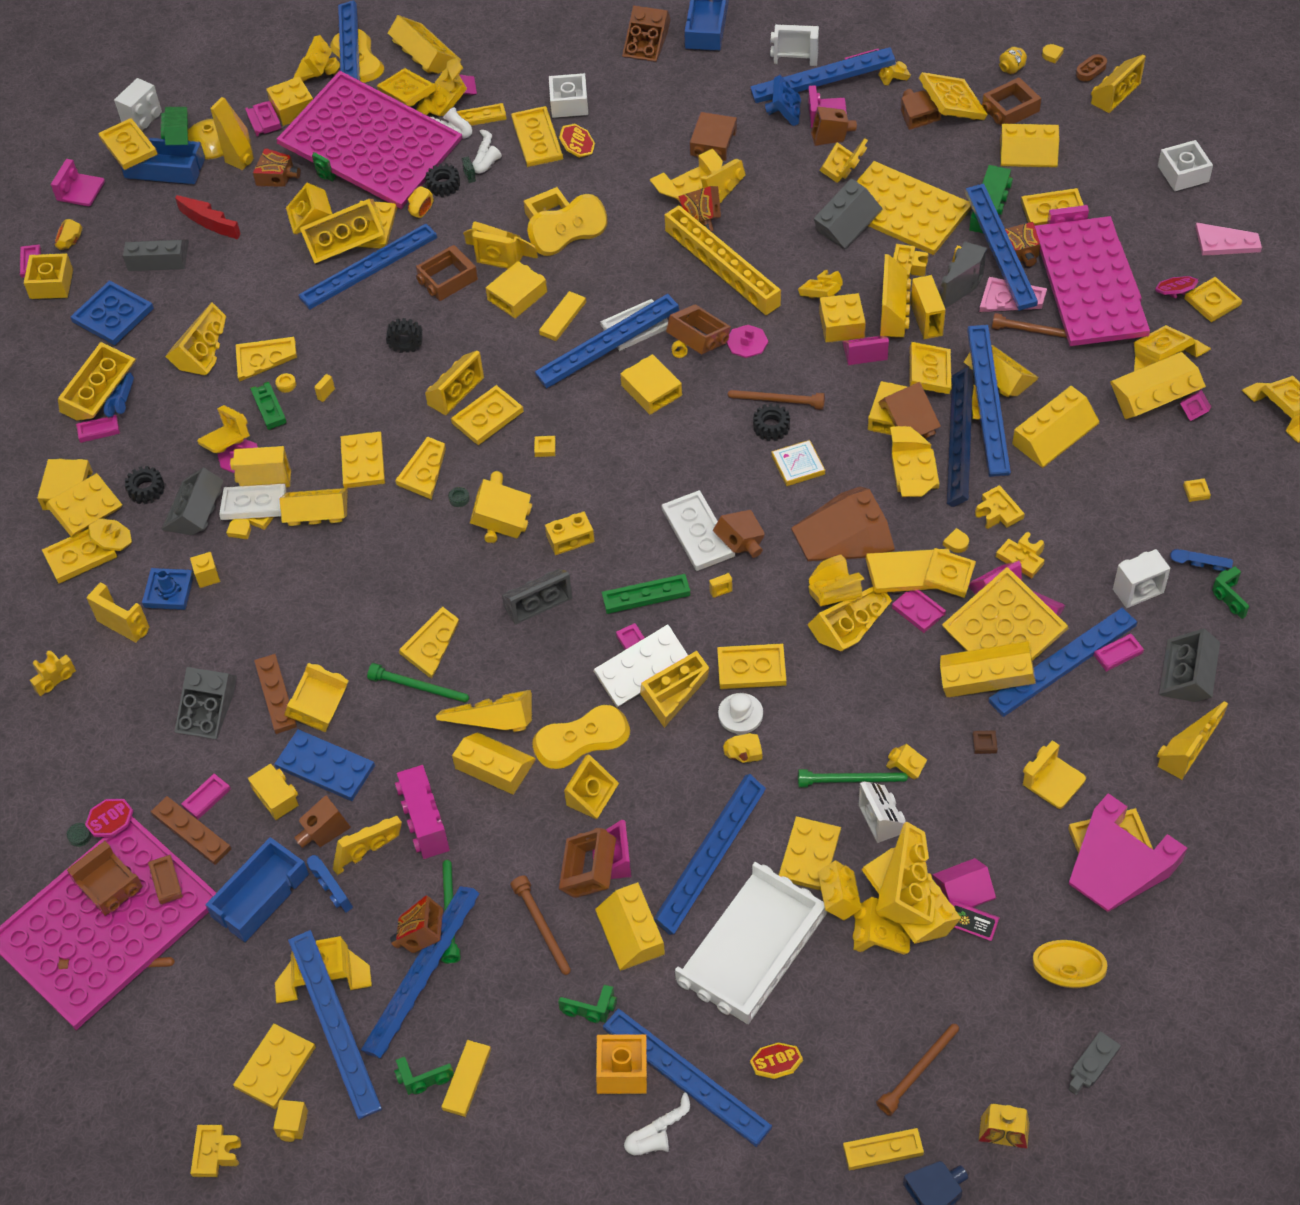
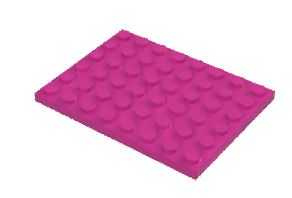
[277,71,462,209]
[0,817,216,1030]

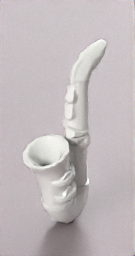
[428,107,472,139]
[472,130,502,174]
[624,1092,690,1156]

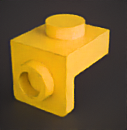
[878,61,911,86]
[886,744,927,779]

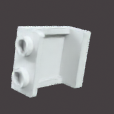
[771,25,819,66]

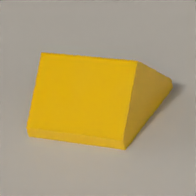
[564,754,619,819]

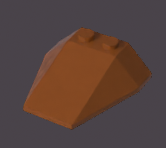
[791,487,895,561]

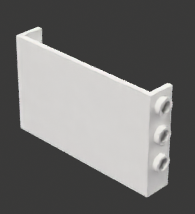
[675,862,827,1024]

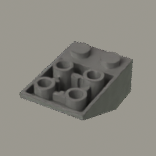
[940,242,987,309]
[174,667,237,739]

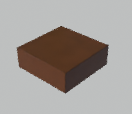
[972,730,998,754]

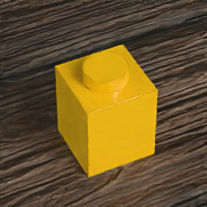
[190,552,220,588]
[273,1100,308,1142]

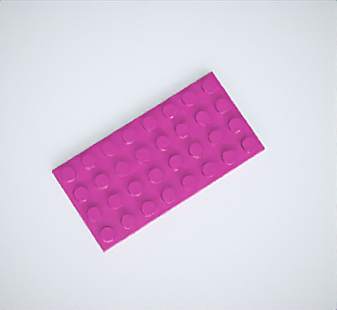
[1035,216,1150,346]

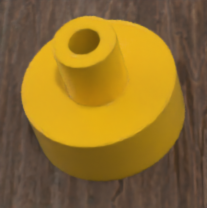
[324,57,340,76]

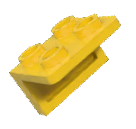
[293,35,332,81]
[819,138,868,183]
[197,405,250,453]
[1023,740,1086,809]
[853,897,910,955]

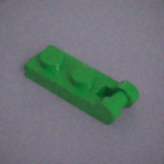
[250,381,287,430]

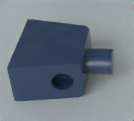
[903,1161,969,1205]

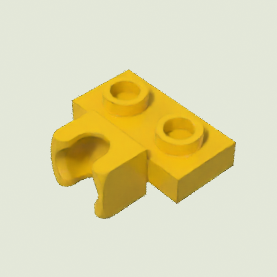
[893,244,928,279]
[798,270,843,298]
[975,485,1025,529]
[996,532,1044,579]
[30,651,76,696]
[191,1125,241,1177]

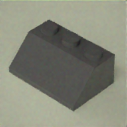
[814,178,883,249]
[123,239,189,271]
[161,467,224,535]
[502,569,573,625]
[1159,628,1220,702]

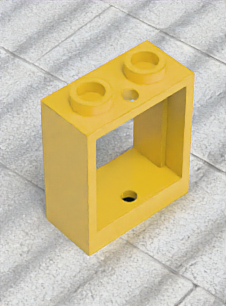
[524,187,569,220]

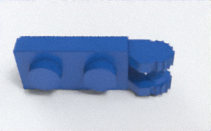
[103,373,134,418]
[1170,549,1233,571]
[307,855,353,913]

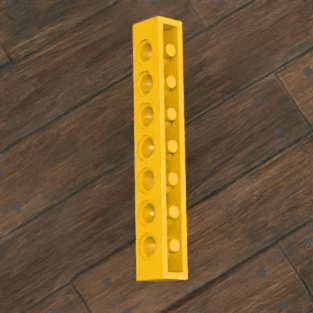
[664,206,781,315]

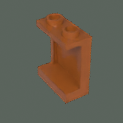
[690,112,737,161]
[878,382,941,439]
[67,841,143,916]

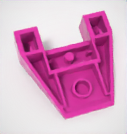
[1069,793,1187,912]

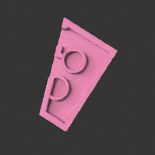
[1195,223,1262,256]
[979,277,1047,312]

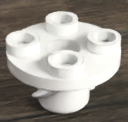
[718,693,763,735]

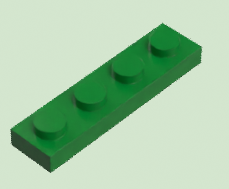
[602,574,691,614]

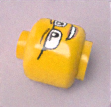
[999,47,1027,74]

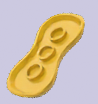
[330,29,384,83]
[527,194,608,256]
[532,705,630,769]

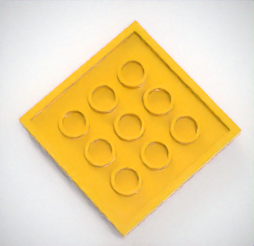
[942,567,1069,661]

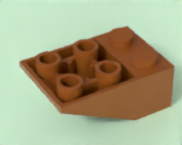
[622,5,671,62]

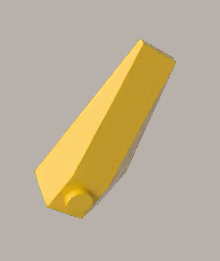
[210,97,254,170]
[1157,701,1228,780]

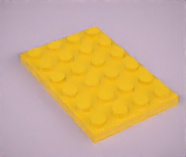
[856,161,972,255]

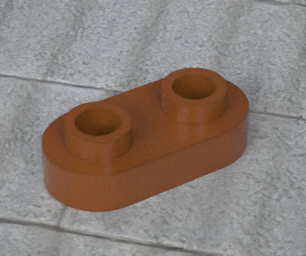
[1076,54,1107,81]

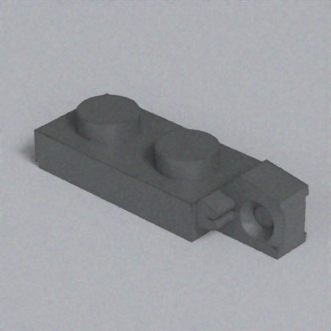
[1068,1031,1121,1095]

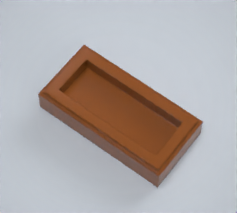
[148,855,183,905]

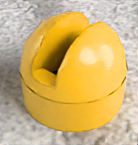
[671,340,688,358]

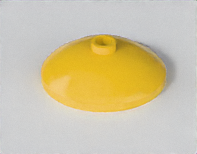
[188,119,223,159]
[1033,940,1107,988]

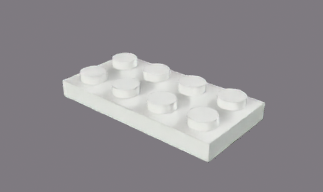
[662,490,735,571]
[593,625,688,707]

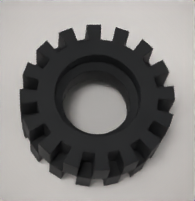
[425,163,460,197]
[386,318,423,353]
[753,403,790,441]
[125,466,165,504]

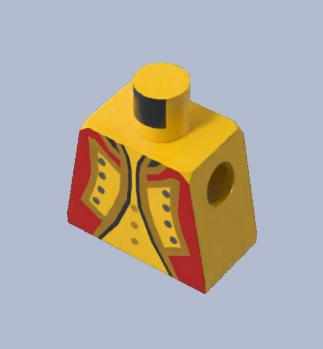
[979,1104,1030,1149]

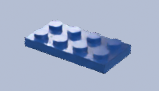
[274,729,375,801]

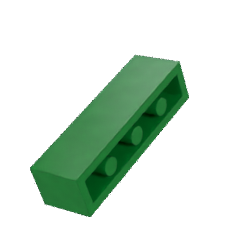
[161,107,188,145]
[969,165,1013,233]

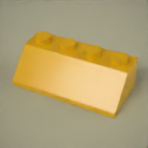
[388,15,461,74]
[300,199,385,264]
[880,254,911,337]
[58,342,136,420]
[1110,352,1206,419]
[1012,386,1099,468]
[940,641,1036,697]
[861,848,961,944]

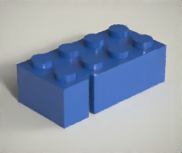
[685,0,729,50]
[120,138,205,184]
[205,837,309,942]

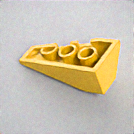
[165,303,226,375]
[807,587,892,651]
[436,690,532,732]
[877,822,935,925]

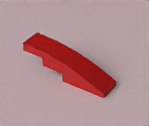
[175,195,241,239]

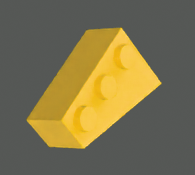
[640,651,709,728]

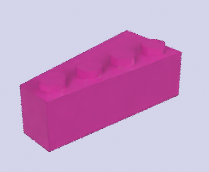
[395,765,450,859]

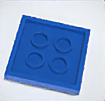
[70,280,154,345]

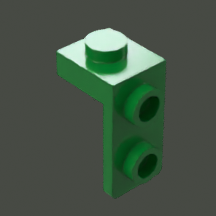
[312,152,337,182]
[1212,566,1249,619]
[558,985,617,1023]
[394,1056,454,1095]

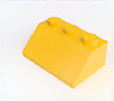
[1091,55,1146,113]
[1000,124,1059,167]
[964,345,1039,397]
[425,351,484,416]
[279,488,348,526]
[452,732,536,795]
[595,882,665,971]

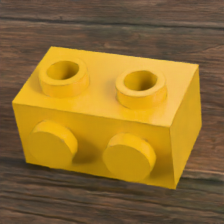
[545,512,595,555]
[248,764,299,820]
[818,860,862,920]

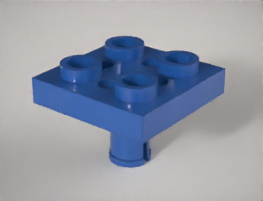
[765,75,801,126]
[142,568,194,610]

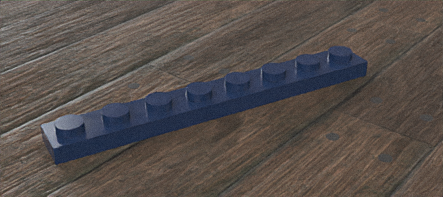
[947,367,973,507]

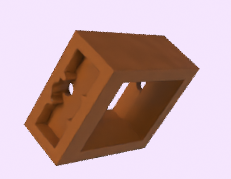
[982,77,1041,126]
[416,245,478,301]
[666,304,731,355]
[559,828,616,898]

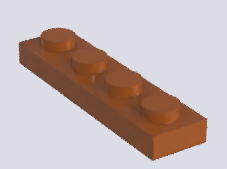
[254,654,297,734]
[150,796,231,865]

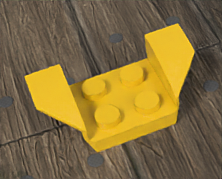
[416,58,467,116]
[650,149,723,202]
[463,228,538,269]
[1134,325,1211,371]
[1242,376,1300,443]
[890,426,939,497]
[808,555,864,606]
[275,936,372,1004]

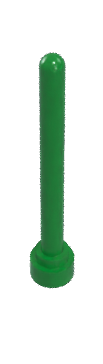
[367,663,469,702]
[798,769,908,788]
[441,860,461,964]

